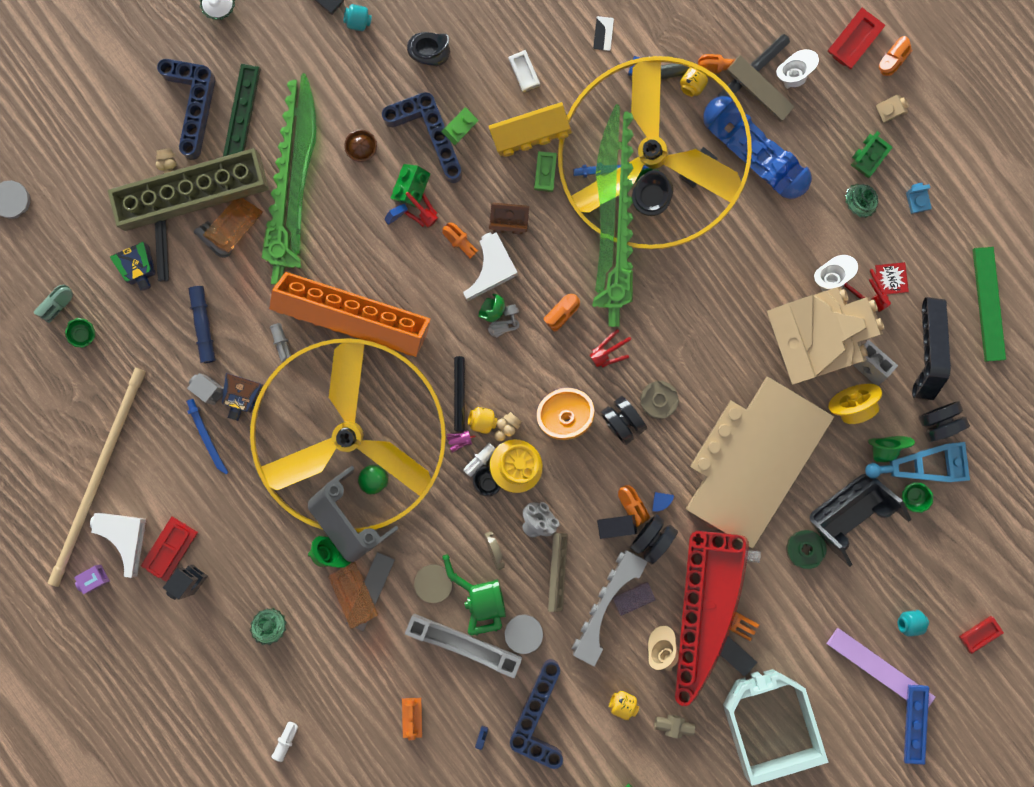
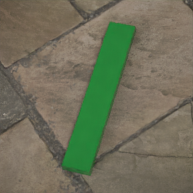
[972,247,1006,362]

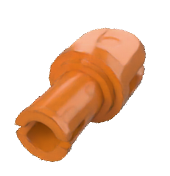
[698,54,735,74]
[442,223,479,259]

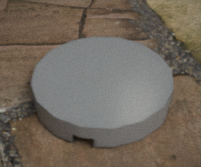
[0,180,30,219]
[505,614,543,654]

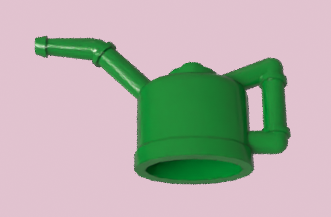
[442,554,506,636]

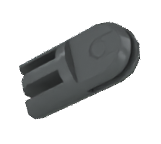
[194,221,233,258]

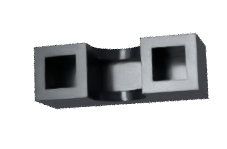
[163,565,208,600]

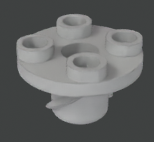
[522,502,560,538]

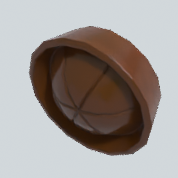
[344,130,377,162]

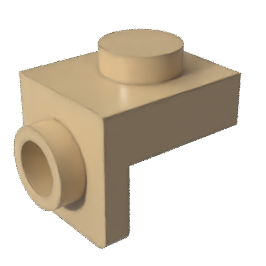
[876,95,909,123]

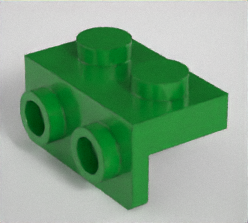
[851,131,893,179]
[390,164,430,208]

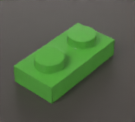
[441,107,479,145]
[534,151,557,192]

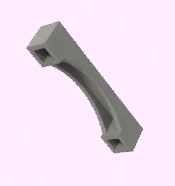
[571,550,648,666]
[405,614,522,678]

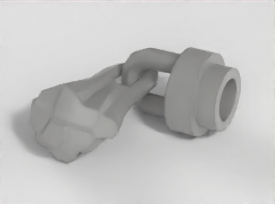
[488,304,520,337]

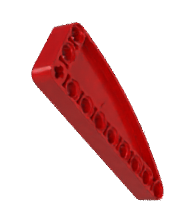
[675,531,749,706]

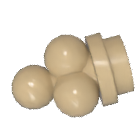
[155,148,176,174]
[494,412,522,442]

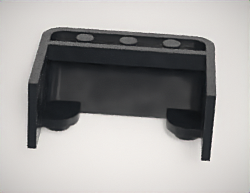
[810,474,911,567]

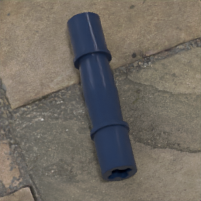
[188,286,216,364]

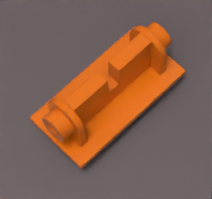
[402,698,422,740]

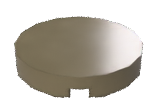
[640,381,679,419]
[484,531,505,570]
[414,564,453,603]

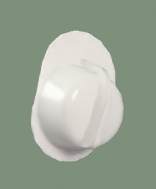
[776,50,819,89]
[814,255,858,292]

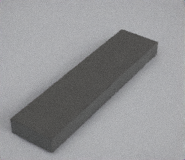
[346,552,395,631]

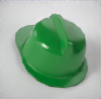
[868,436,915,462]
[308,536,351,568]

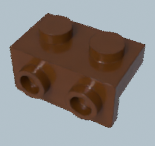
[489,203,529,235]

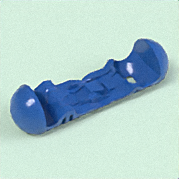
[703,96,812,199]

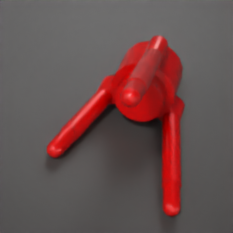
[404,192,438,228]
[844,269,891,312]
[590,329,631,368]

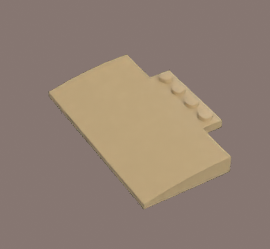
[686,377,834,548]

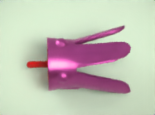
[446,431,476,453]

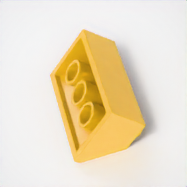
[489,102,572,157]

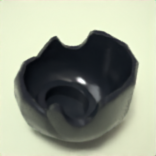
[473,466,501,497]

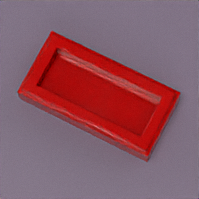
[959,616,1004,654]

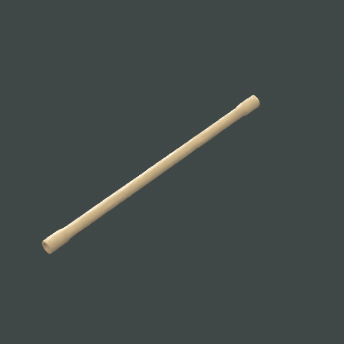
[48,367,146,587]

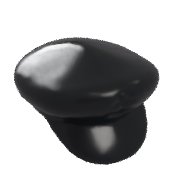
[407,32,450,66]
[632,170,674,216]

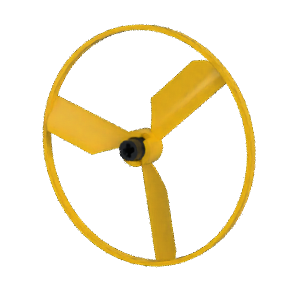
[558,56,752,250]
[250,338,446,533]

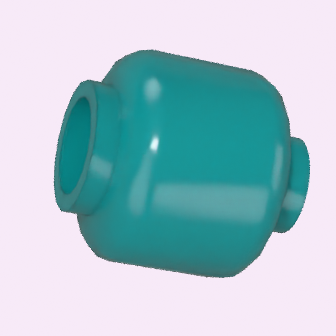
[343,4,372,32]
[897,610,929,637]

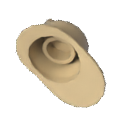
[648,626,679,671]

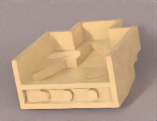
[767,287,884,385]

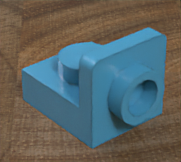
[906,183,932,214]

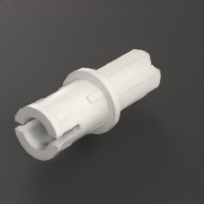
[464,443,496,477]
[271,722,298,762]

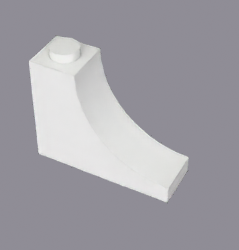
[463,232,518,302]
[90,513,146,578]

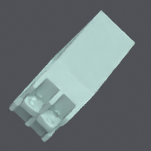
[723,669,829,786]

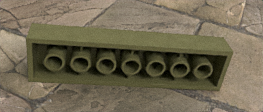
[108,148,269,231]

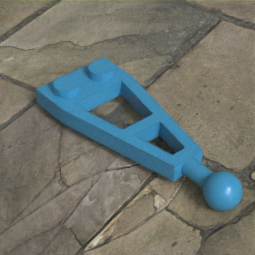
[865,442,970,482]

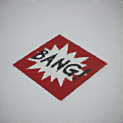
[875,262,909,294]

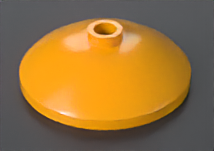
[537,388,595,440]

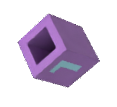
[74,565,110,594]

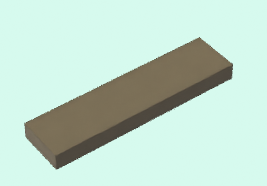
[726,55,795,122]
[548,533,568,612]

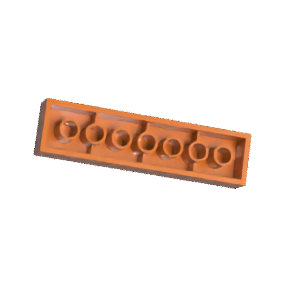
[269,272,430,357]

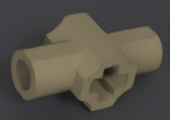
[654,715,695,739]

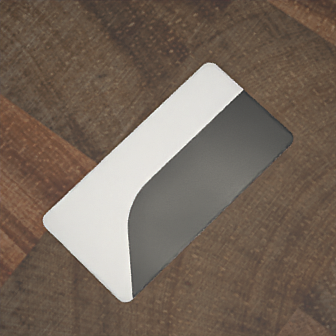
[593,16,614,51]

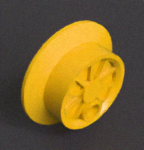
[828,384,882,424]
[490,439,542,493]

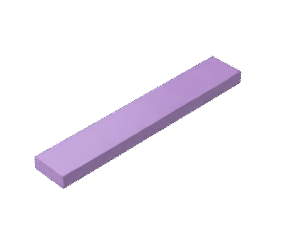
[826,628,935,708]

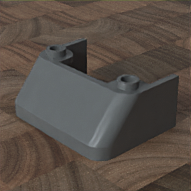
[308,466,399,562]

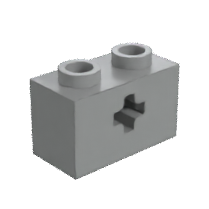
[853,340,898,386]
[187,373,224,405]

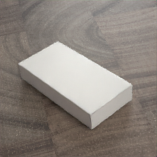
[508,50,540,93]

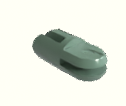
[34,285,73,323]

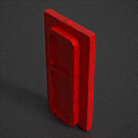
[827,7,886,69]
[141,516,198,582]

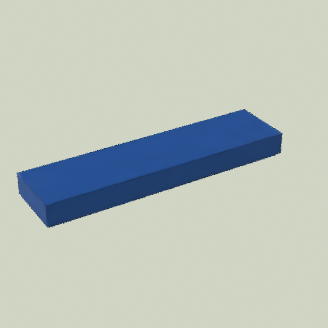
[904,685,929,765]

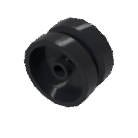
[600,396,648,445]
[918,401,970,442]
[630,514,678,565]

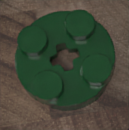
[786,530,827,569]

